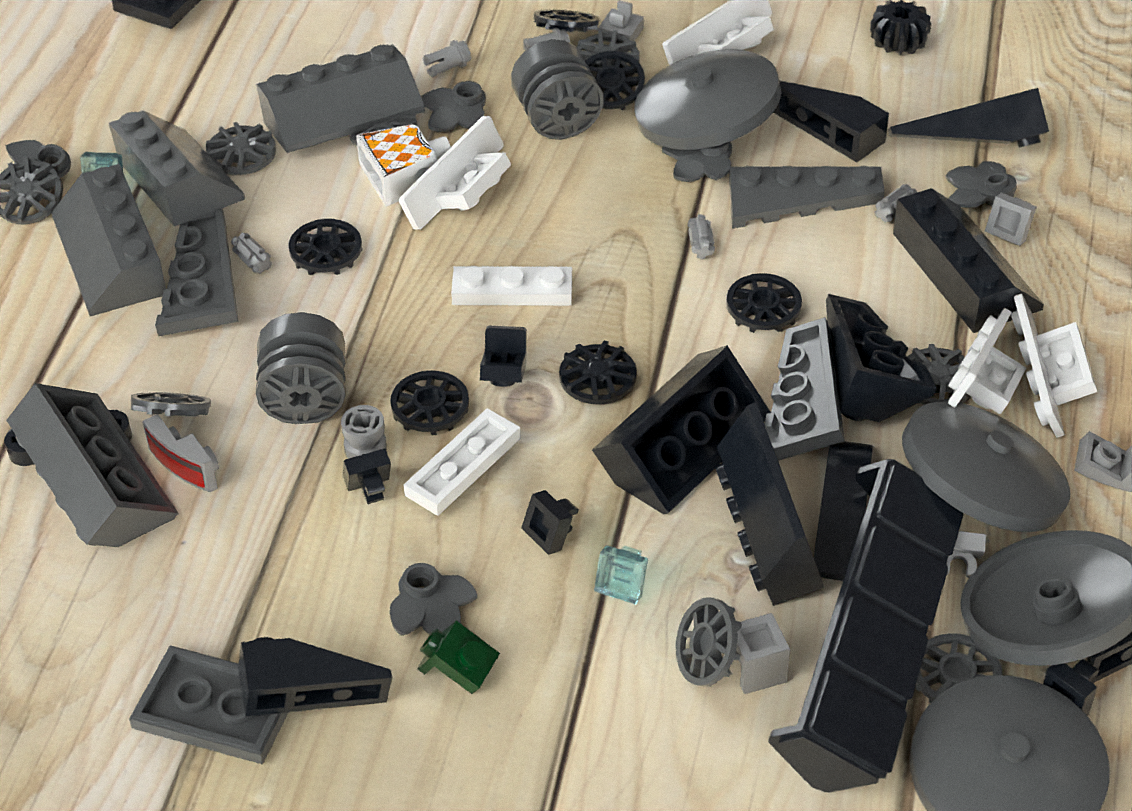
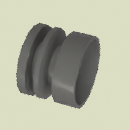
[511,39,604,140]
[256,312,346,424]

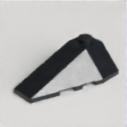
[888,88,1049,148]
[826,294,937,422]

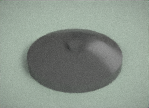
[634,49,782,150]
[902,401,1070,532]
[961,530,1132,666]
[910,675,1110,811]

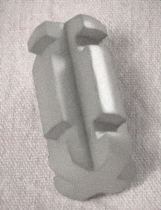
[875,184,917,222]
[688,214,715,259]
[231,233,272,274]

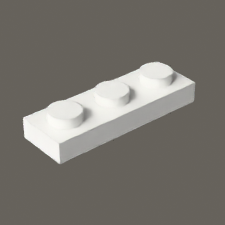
[451,266,572,306]
[404,408,521,516]

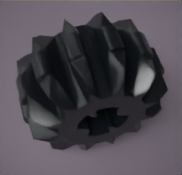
[870,0,931,55]

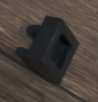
[343,448,391,504]
[521,490,579,555]
[1043,659,1099,716]

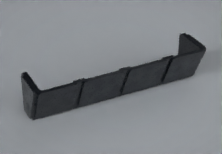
[768,459,964,793]

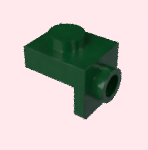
[417,620,500,694]

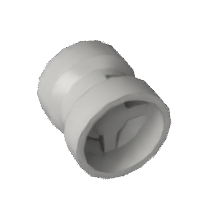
[341,405,387,459]

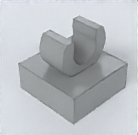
[598,0,644,44]
[985,193,1037,246]
[946,531,986,578]

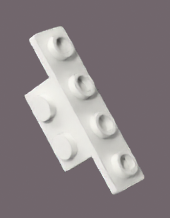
[663,0,774,66]
[399,116,511,230]
[1011,293,1098,438]
[948,308,1026,414]

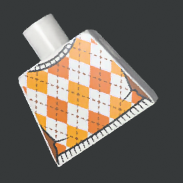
[356,125,451,206]

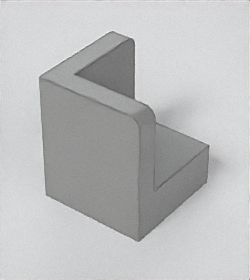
[736,613,790,694]

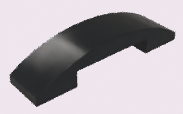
[814,441,873,581]

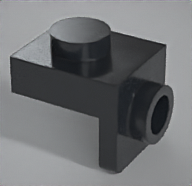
[480,325,527,387]

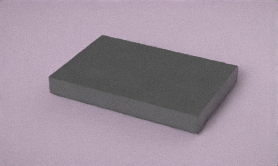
[129,645,289,765]

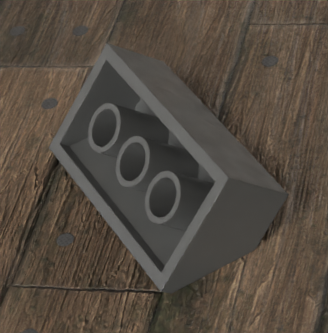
[256,45,425,153]
[109,110,245,227]
[51,164,166,316]
[6,383,179,547]

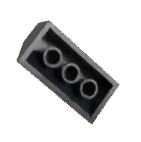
[893,188,1044,333]
[592,345,771,514]
[715,402,824,606]

